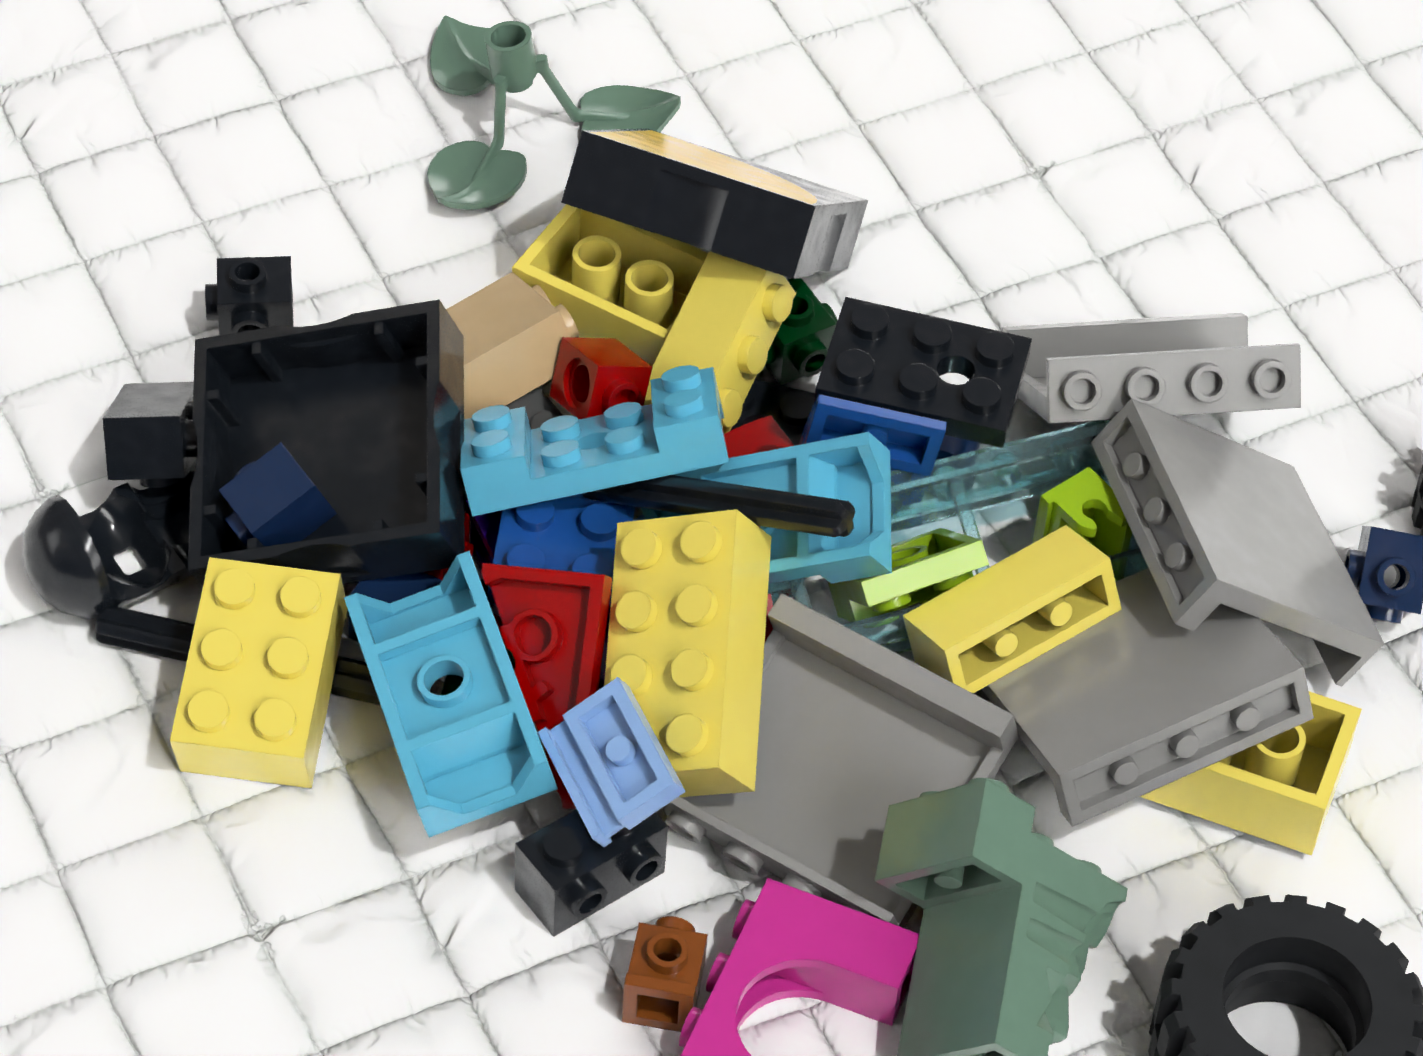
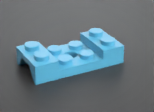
[460,365,729,516]
[640,432,892,584]
[344,551,558,838]

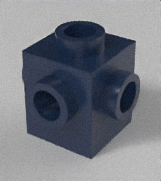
[1344,526,1423,624]

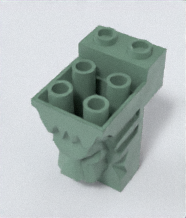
[874,778,1128,1056]

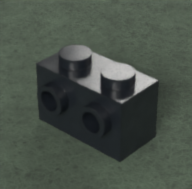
[102,382,198,488]
[515,809,668,937]

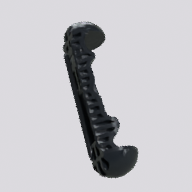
[23,471,195,620]

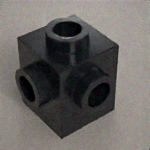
[205,256,294,335]

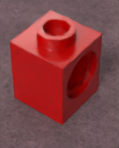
[549,337,653,420]

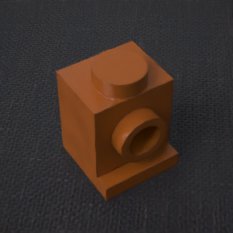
[622,916,708,1032]

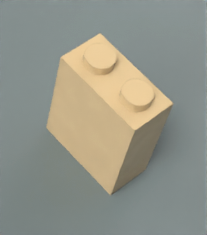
[446,272,579,419]

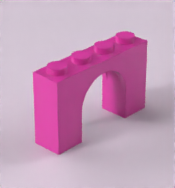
[679,878,919,1056]

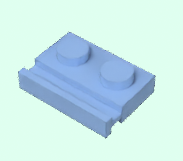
[537,677,686,847]

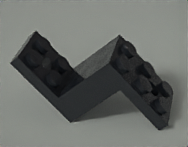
[730,297,1032,448]

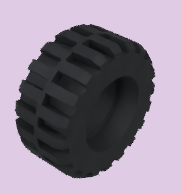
[1148,894,1423,1056]

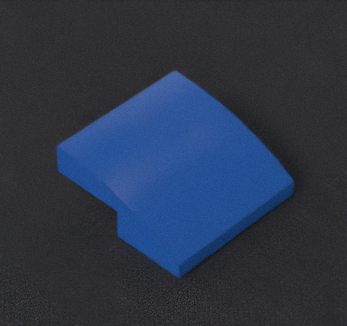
[799,394,947,504]

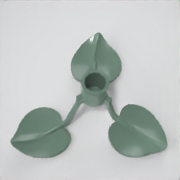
[427,15,681,210]

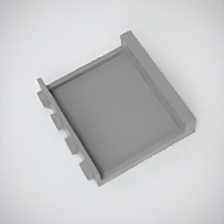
[1002,313,1301,423]
[1091,398,1384,687]
[973,568,1314,827]
[663,593,1019,928]

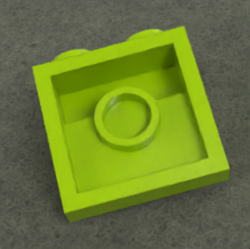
[827,528,989,629]

